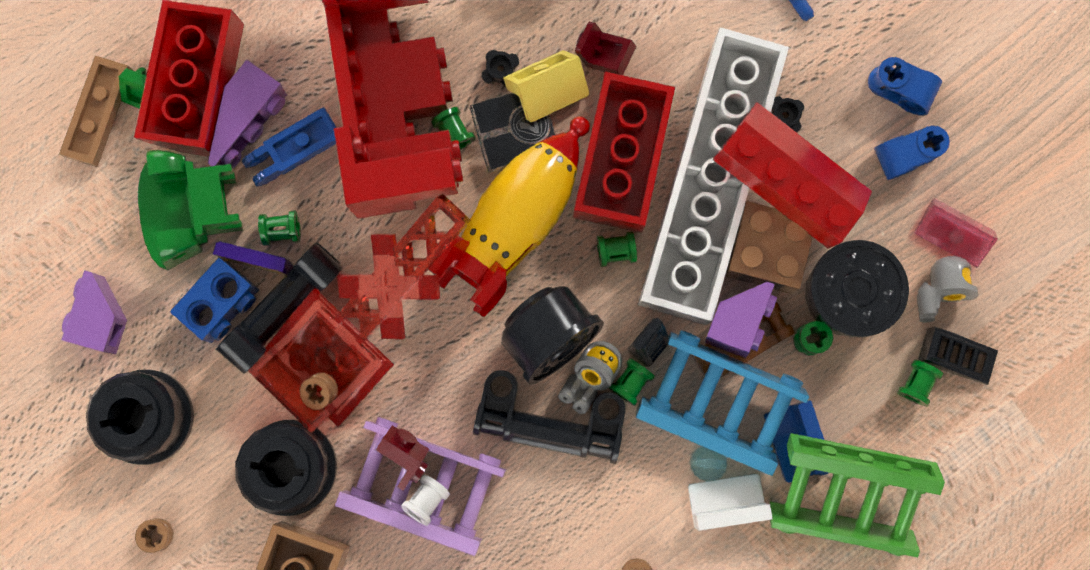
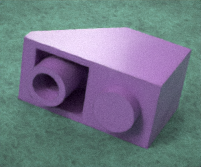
[61,270,127,354]
[705,282,777,358]

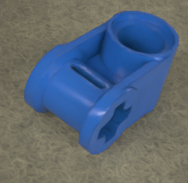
[868,57,942,116]
[874,125,950,181]

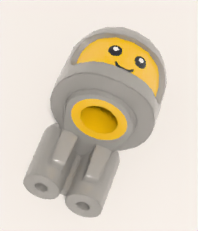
[917,256,978,322]
[558,341,622,414]

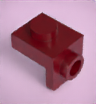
[575,21,637,75]
[376,425,429,491]

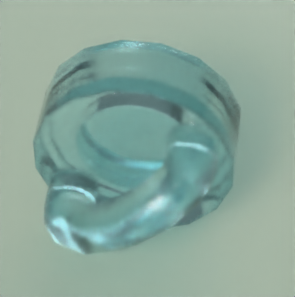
[689,446,728,482]

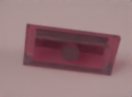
[914,198,998,268]

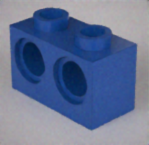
[170,257,260,343]

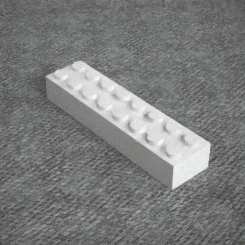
[638,27,789,325]

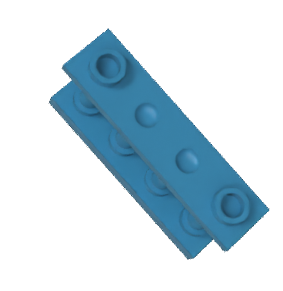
[636,330,809,476]

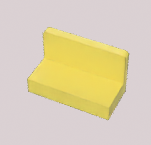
[503,50,589,122]

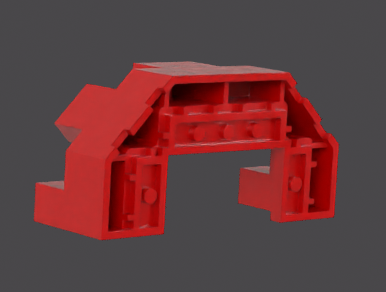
[321,0,463,219]

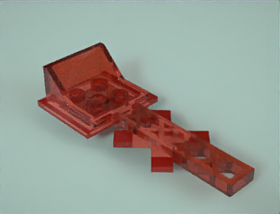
[248,194,471,433]

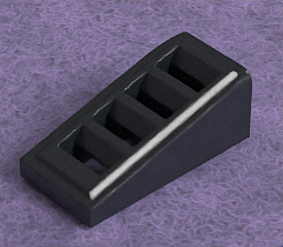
[628,318,669,367]
[918,326,998,385]

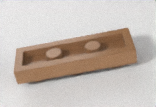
[59,55,133,167]

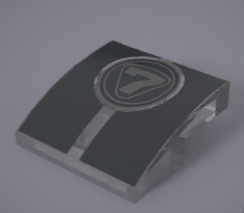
[469,93,556,173]

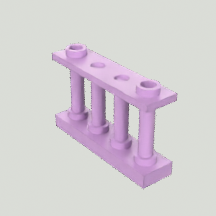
[335,417,506,556]

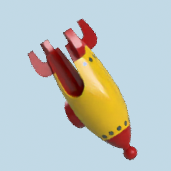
[428,116,590,317]

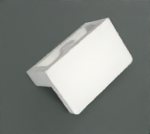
[688,474,773,531]

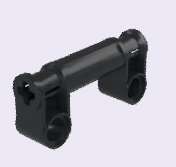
[215,242,343,374]
[473,370,625,464]

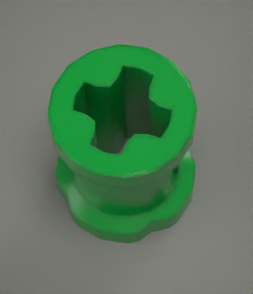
[431,107,476,150]
[258,210,301,246]
[596,231,637,267]
[793,321,833,356]
[609,358,655,406]
[897,360,943,407]

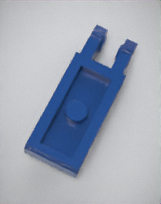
[242,107,337,187]

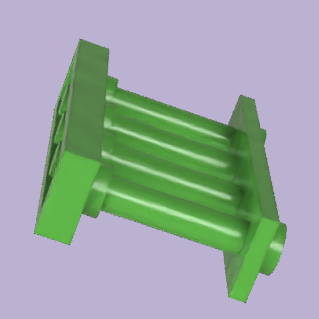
[769,433,945,558]

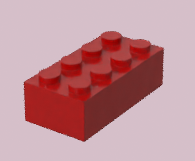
[573,72,675,233]

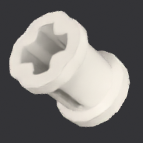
[401,475,450,526]

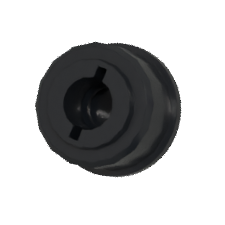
[805,240,909,337]
[501,286,604,385]
[86,370,194,465]
[235,420,337,516]

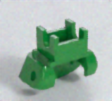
[138,150,243,270]

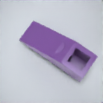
[208,60,287,169]

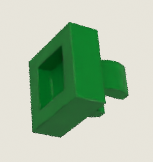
[118,67,147,109]

